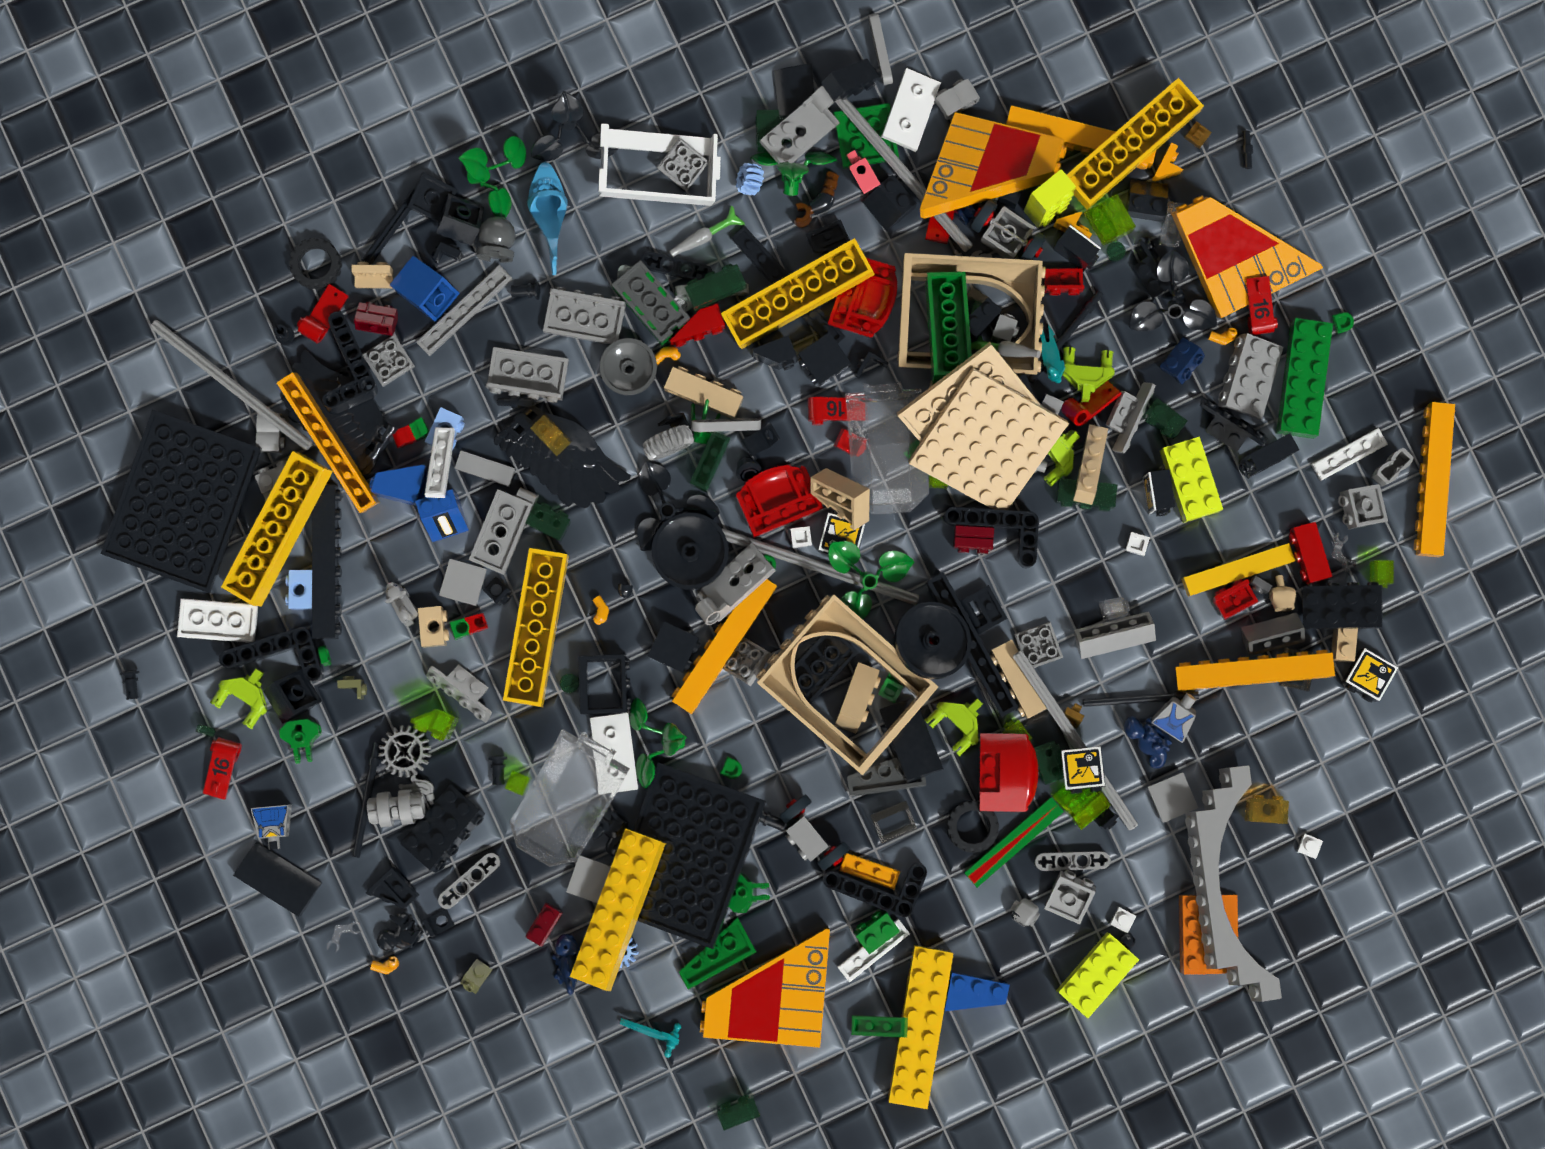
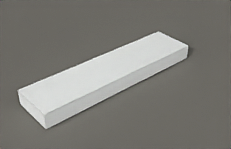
[425,427,455,498]
[1311,428,1388,481]
[837,918,910,982]

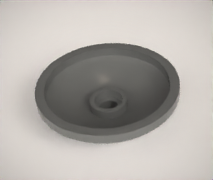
[600,338,657,395]

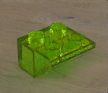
[1084,194,1136,245]
[410,709,460,741]
[1052,786,1111,830]

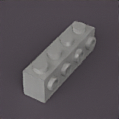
[1074,612,1156,659]

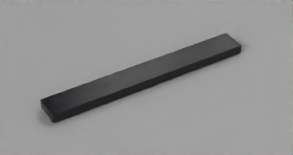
[730,225,846,344]

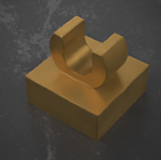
[1185,121,1212,149]
[1064,703,1084,729]

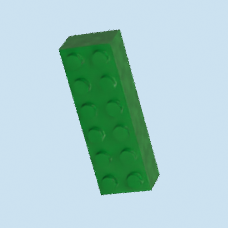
[925,272,972,385]
[1276,318,1333,439]

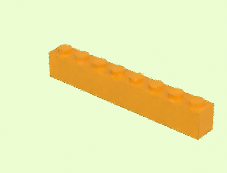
[1006,105,1156,169]
[277,372,380,513]
[1414,402,1455,558]
[672,579,777,715]
[1175,650,1335,691]

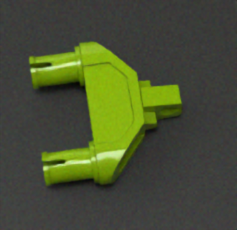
[1062,347,1115,402]
[1043,430,1080,487]
[210,669,267,729]
[925,699,983,757]

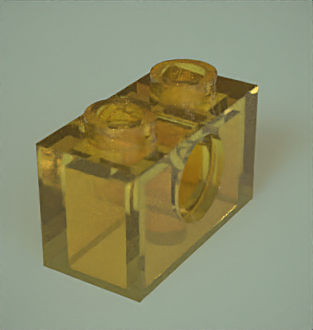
[530,414,572,456]
[1245,794,1289,824]

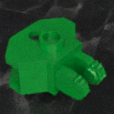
[279,719,322,764]
[729,873,770,913]

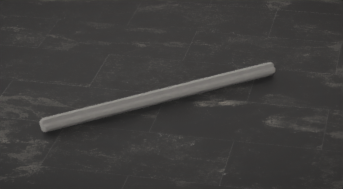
[835,99,973,252]
[150,320,312,450]
[722,529,919,605]
[1013,651,1138,830]

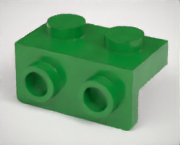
[853,910,900,955]

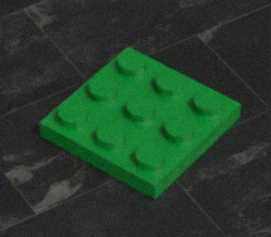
[834,103,899,169]

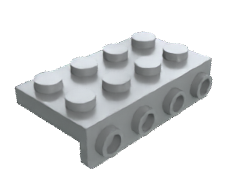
[543,287,626,344]
[1218,333,1283,419]
[486,347,569,403]

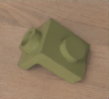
[337,676,367,700]
[460,959,492,994]

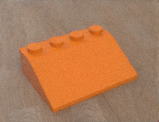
[1179,895,1238,975]

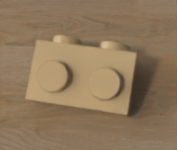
[352,262,393,289]

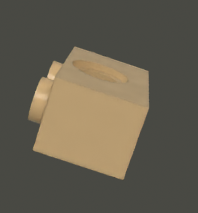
[418,606,449,648]

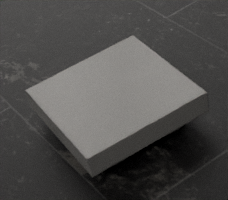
[656,138,709,192]
[363,334,415,387]
[439,559,487,606]
[1014,622,1063,668]
[723,637,772,686]
[1147,772,1198,823]
[566,855,611,903]

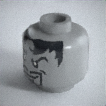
[1010,898,1040,927]

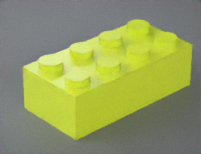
[1024,169,1076,228]
[1160,437,1223,523]
[1056,932,1139,1018]

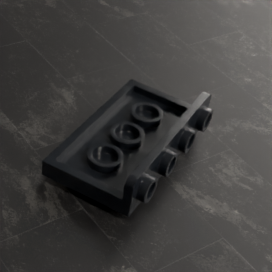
[1303,582,1383,629]
[400,784,485,873]

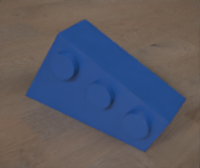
[944,971,1010,1011]

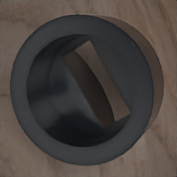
[617,584,633,598]
[1118,933,1136,951]

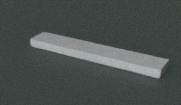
[416,265,512,356]

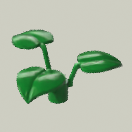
[458,136,526,219]
[750,151,837,196]
[828,541,914,620]
[629,697,687,789]

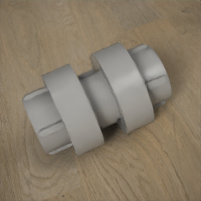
[367,789,425,828]

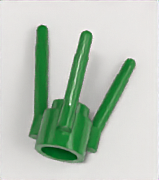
[691,399,721,445]

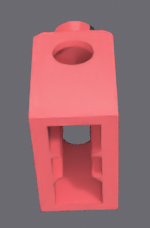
[846,149,880,194]

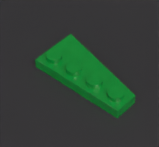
[679,917,756,990]

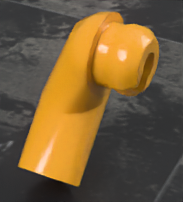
[1208,328,1237,345]
[655,347,681,365]
[592,595,609,625]
[370,956,399,974]

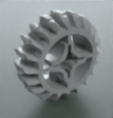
[643,425,694,460]
[379,725,431,777]

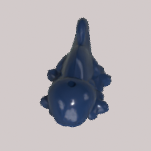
[1124,716,1173,769]
[551,934,582,995]

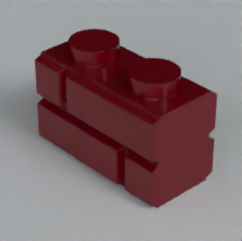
[354,302,398,336]
[953,525,994,554]
[525,903,563,947]

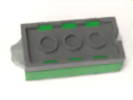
[611,260,690,346]

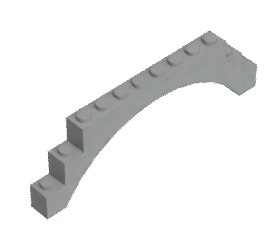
[1185,765,1282,1002]

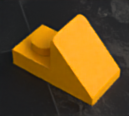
[1152,143,1183,182]
[1053,212,1092,239]

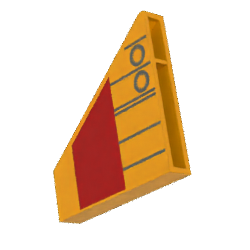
[920,112,1067,219]
[1171,195,1323,318]
[700,928,830,1048]

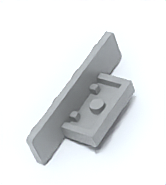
[1106,382,1156,453]
[426,664,492,723]

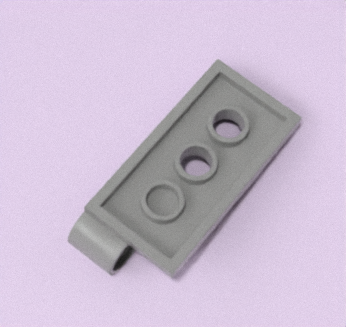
[759,86,840,164]
[469,488,539,575]
[695,543,776,625]

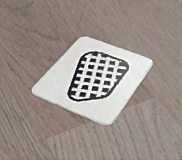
[675,297,693,312]

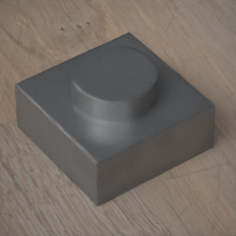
[1249,576,1272,594]

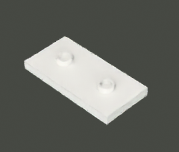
[881,68,941,152]
[177,599,259,643]
[590,713,638,795]

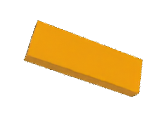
[839,853,900,890]

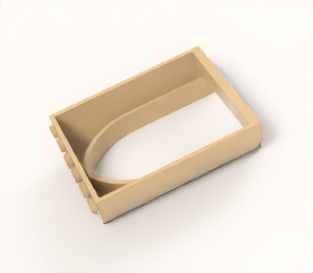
[897,253,1046,375]
[756,595,938,775]

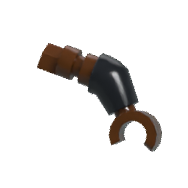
[794,171,839,227]

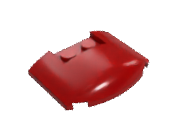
[828,258,898,338]
[735,465,823,537]
[979,733,1038,812]

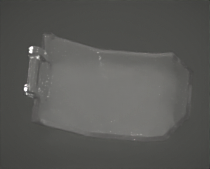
[845,382,929,515]
[510,729,630,867]

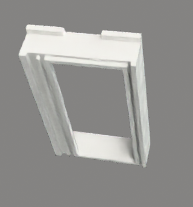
[598,124,721,206]

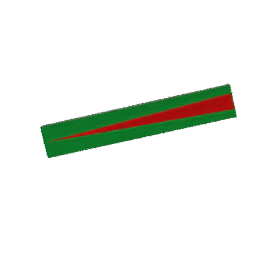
[964,797,1064,888]

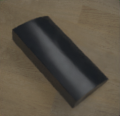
[774,64,815,145]
[795,635,859,704]
[879,698,944,783]
[233,842,322,917]

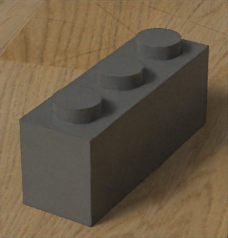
[1241,613,1305,656]

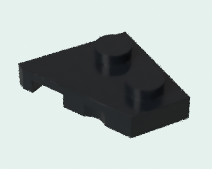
[806,219,850,254]

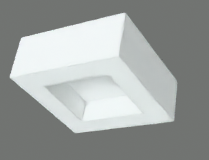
[790,526,812,548]
[1125,532,1150,556]
[1297,834,1323,859]
[1110,907,1136,933]

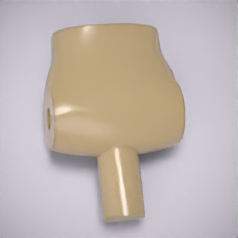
[1269,575,1296,612]

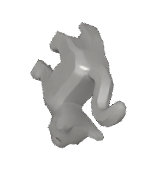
[385,582,418,627]

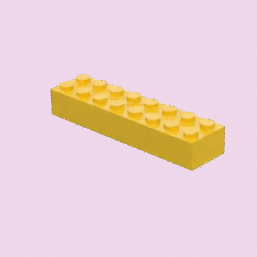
[1067,78,1204,210]
[721,238,875,349]
[221,451,333,607]
[503,548,569,707]
[570,828,666,991]
[888,945,953,1109]

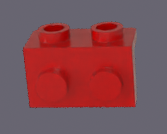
[1044,268,1084,296]
[1213,579,1258,620]

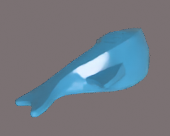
[527,162,568,275]

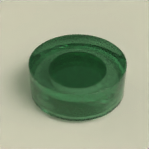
[1106,242,1126,262]
[560,674,579,693]
[195,724,216,738]

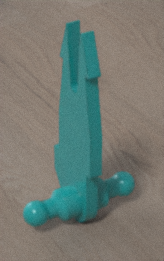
[1040,324,1065,383]
[620,1018,681,1058]

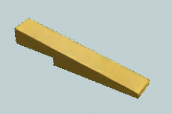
[1182,543,1295,597]

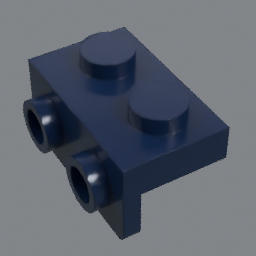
[1160,338,1205,385]

